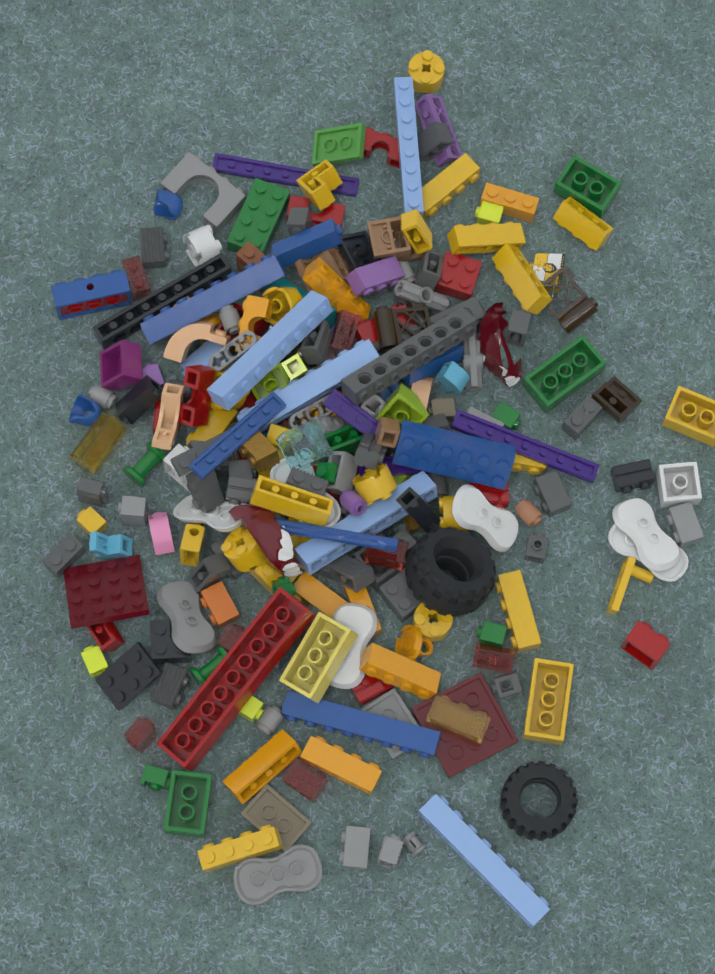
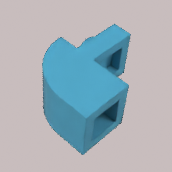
[435,361,470,396]
[89,531,133,559]

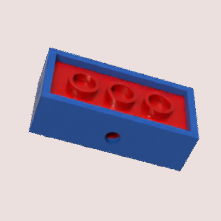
[51,270,132,321]

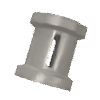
[402,831,427,858]

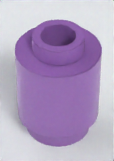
[339,490,367,516]

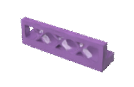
[415,94,462,167]

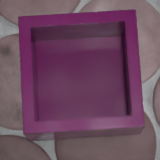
[100,340,143,392]

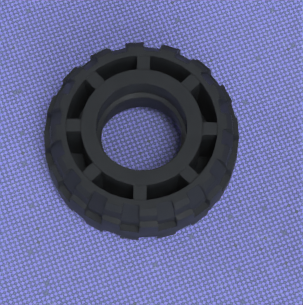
[405,527,496,617]

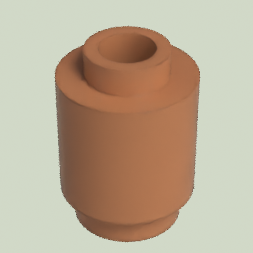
[514,499,543,527]

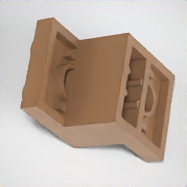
[367,216,424,262]
[294,248,351,292]

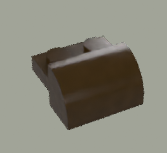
[591,376,642,424]

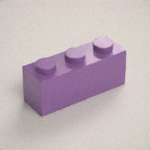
[345,256,405,297]

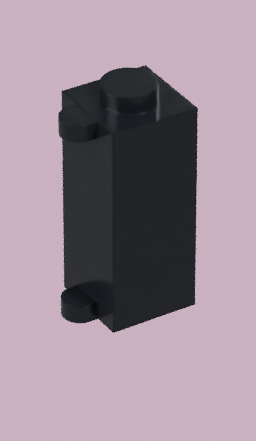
[115,375,162,425]
[396,486,441,533]

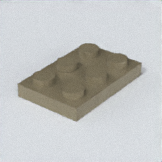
[240,784,312,852]

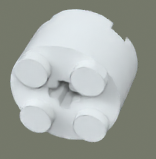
[182,225,222,267]

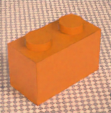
[200,581,240,629]

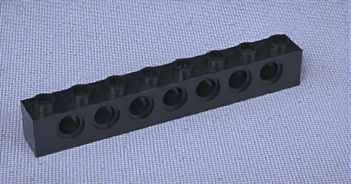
[92,253,232,350]

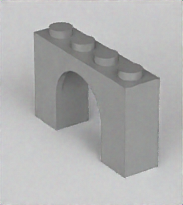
[160,152,246,234]

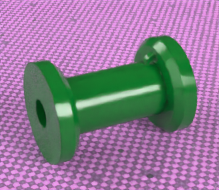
[123,442,166,488]
[189,646,227,687]

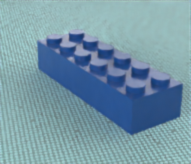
[392,420,515,490]

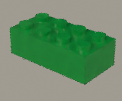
[227,178,290,255]
[522,335,607,414]

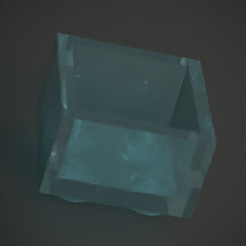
[276,419,333,470]

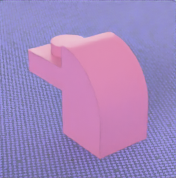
[148,512,175,555]

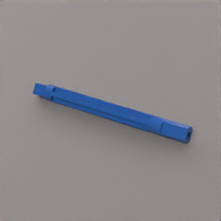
[273,518,399,553]

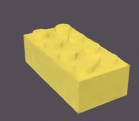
[279,612,358,704]

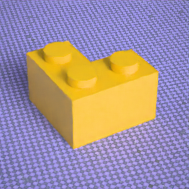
[296,159,343,211]

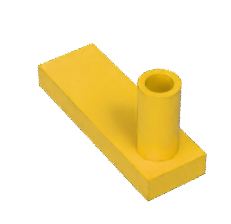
[606,556,654,615]

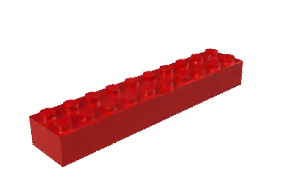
[156,587,315,772]

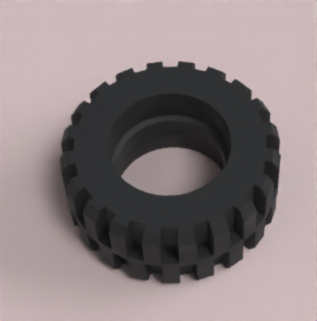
[500,761,578,841]

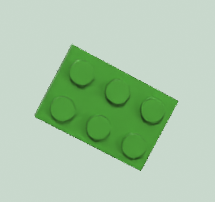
[312,123,366,166]

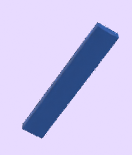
[189,391,287,480]

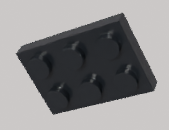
[337,231,381,272]
[95,642,163,711]

